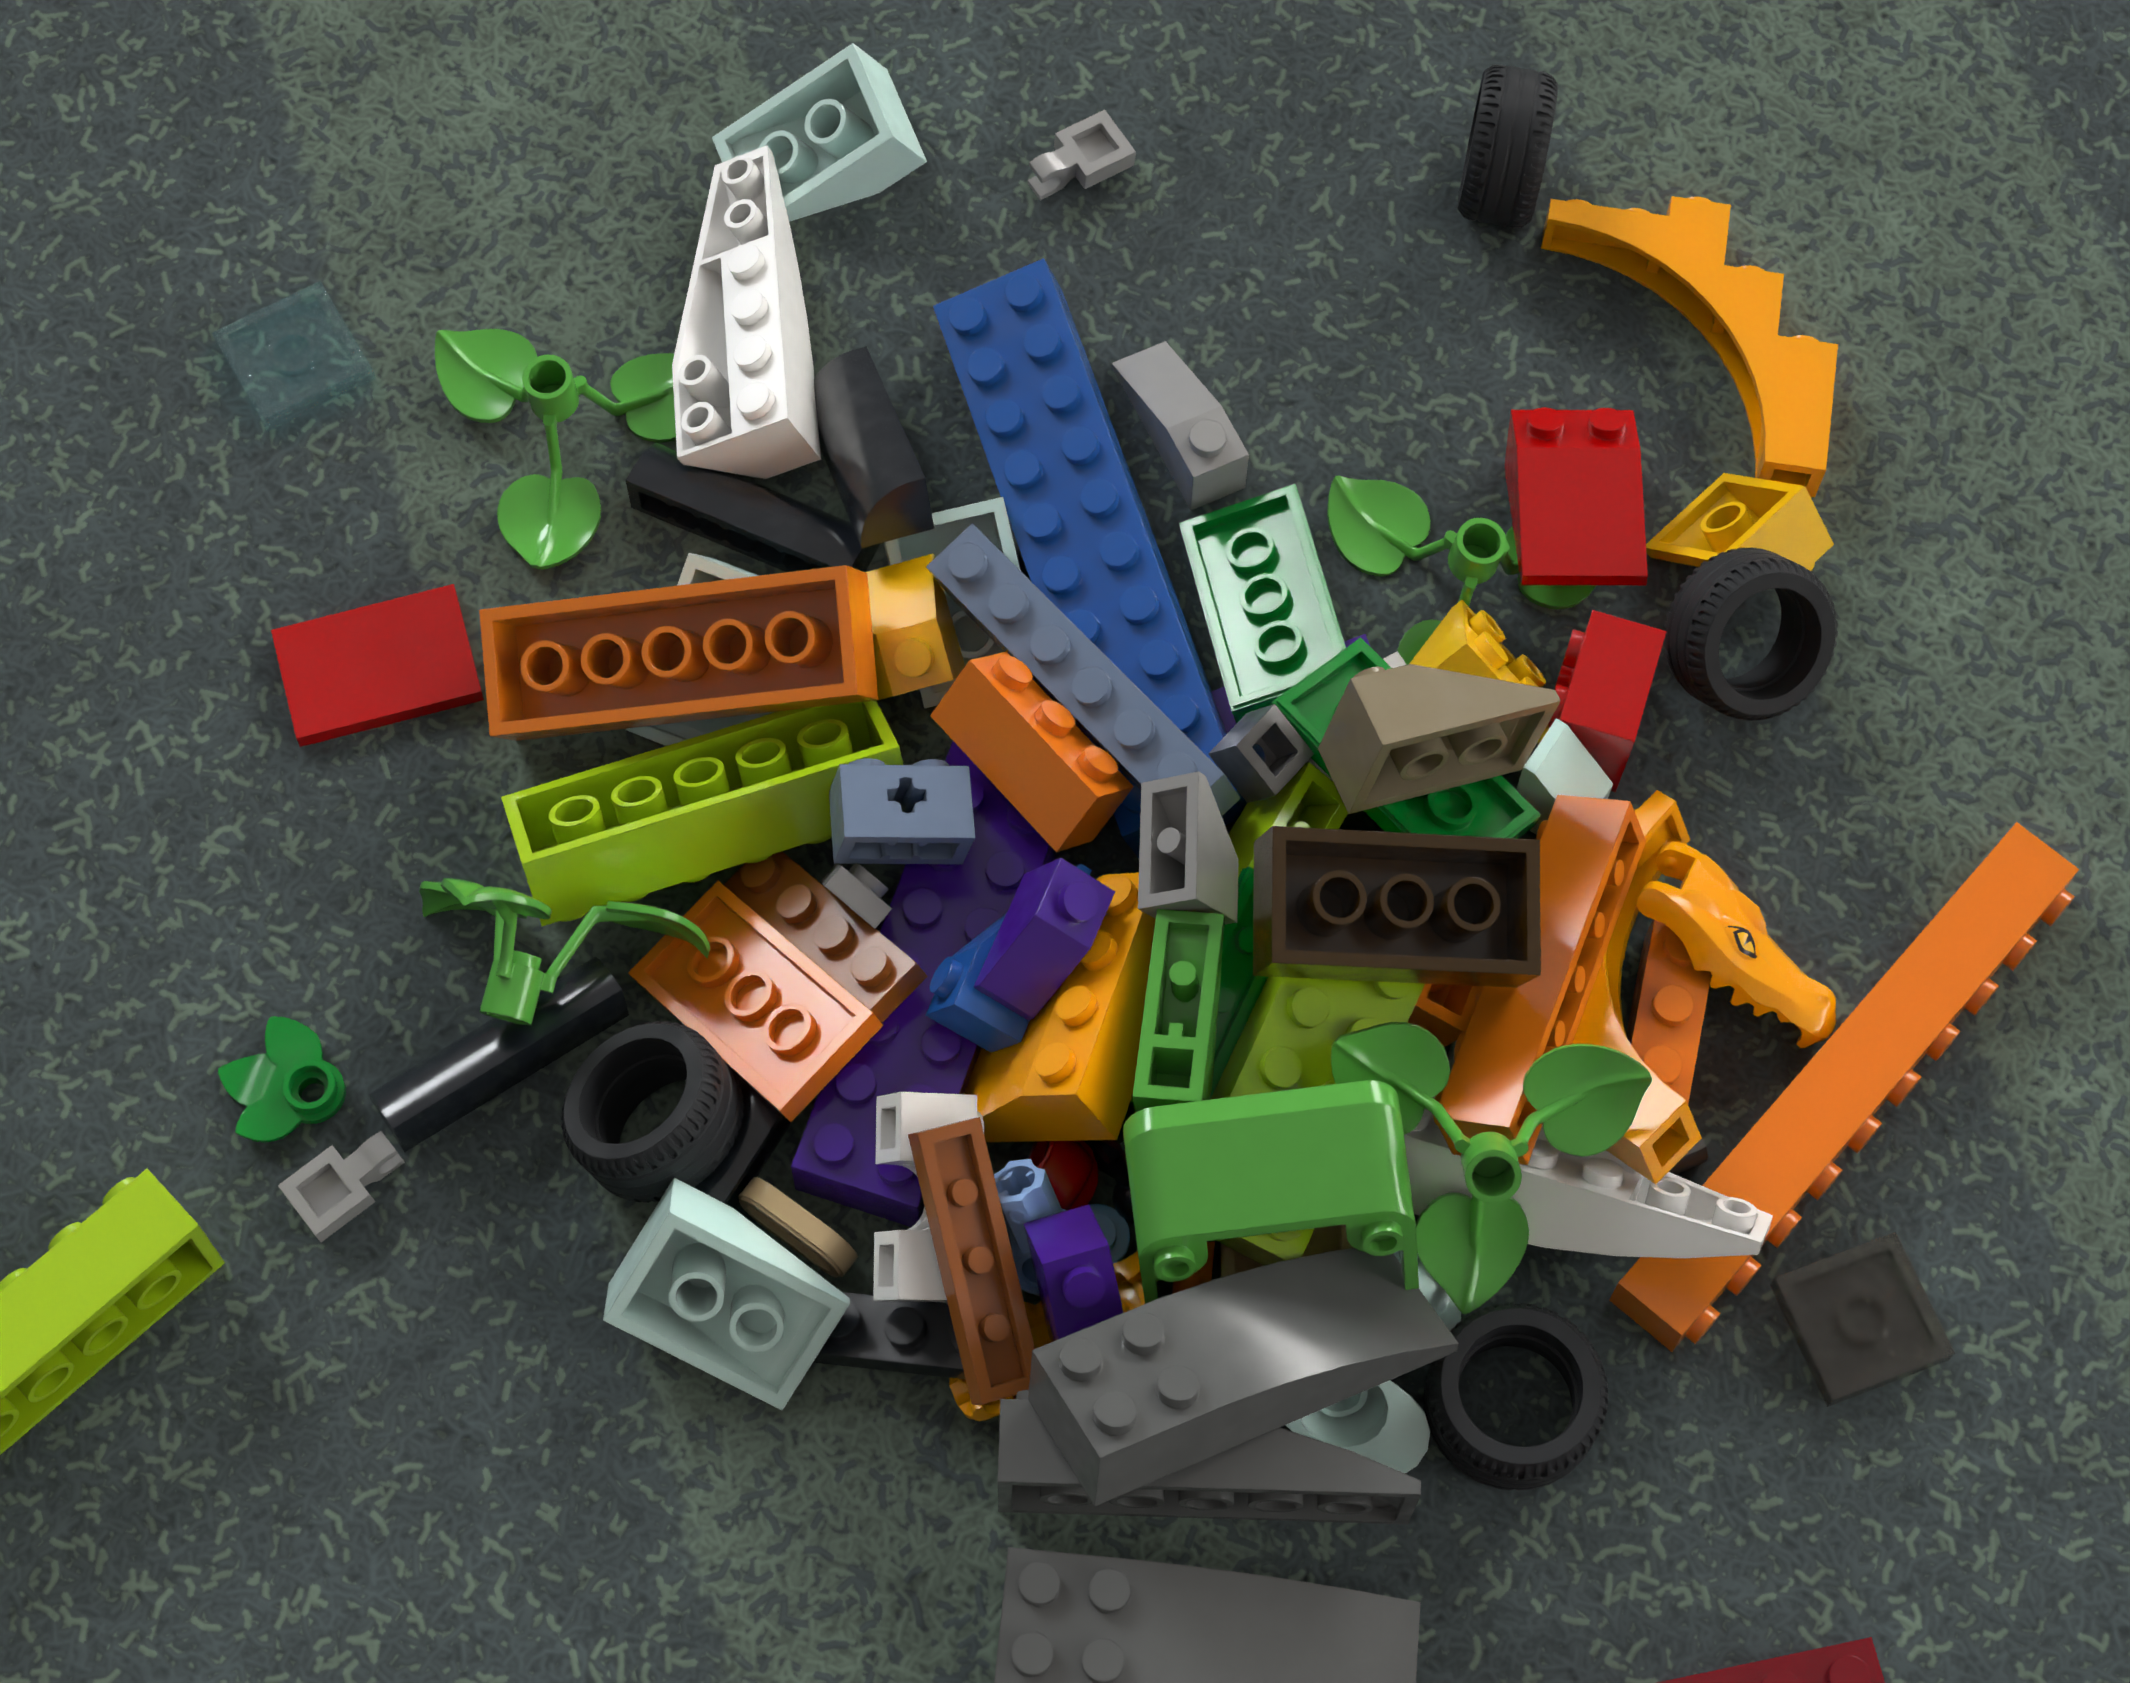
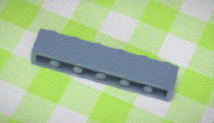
[926,523,1240,816]

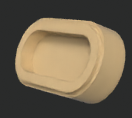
[738,1177,858,1277]

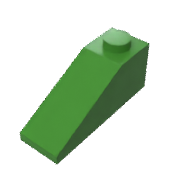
[1133,909,1225,1112]

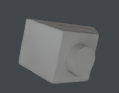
[1138,771,1238,924]

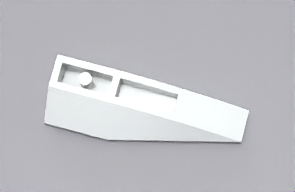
[672,145,821,479]
[1404,1096,1773,1258]

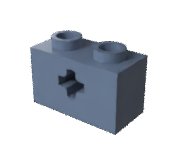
[829,758,975,864]

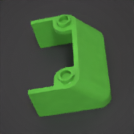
[1123,1080,1419,1304]

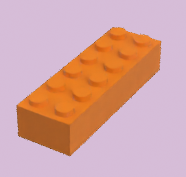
[479,565,879,741]

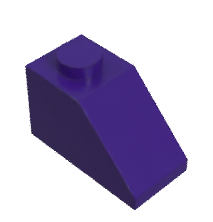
[974,858,1115,1020]

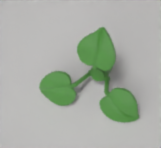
[435,329,676,570]
[1327,476,1597,665]
[419,878,710,1026]
[1331,1022,1652,1314]

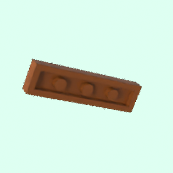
[724,851,928,1023]
[908,1117,1035,1405]

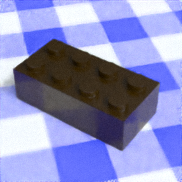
[1253,826,1541,988]

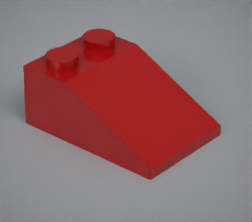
[1505,407,1648,586]

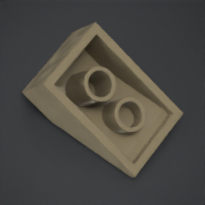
[1318,664,1561,814]

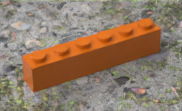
[1433,795,1646,1165]

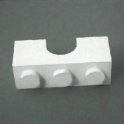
[873,1092,984,1302]

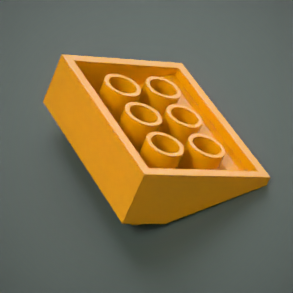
[964,872,1155,1142]

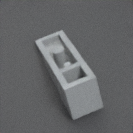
[1112,341,1249,510]

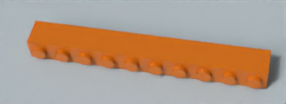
[1609,822,2079,1352]

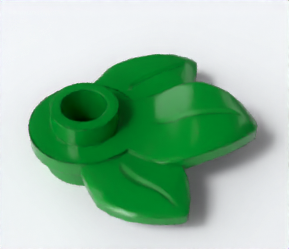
[218,1016,346,1143]

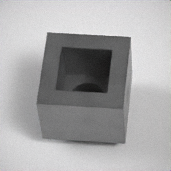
[1209,704,1314,803]

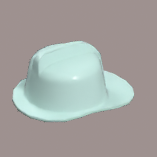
[1286,1380,1430,1474]

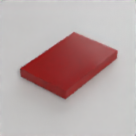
[271,584,484,747]

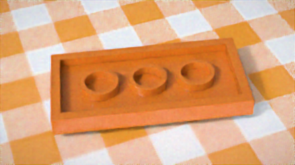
[628,881,883,1122]

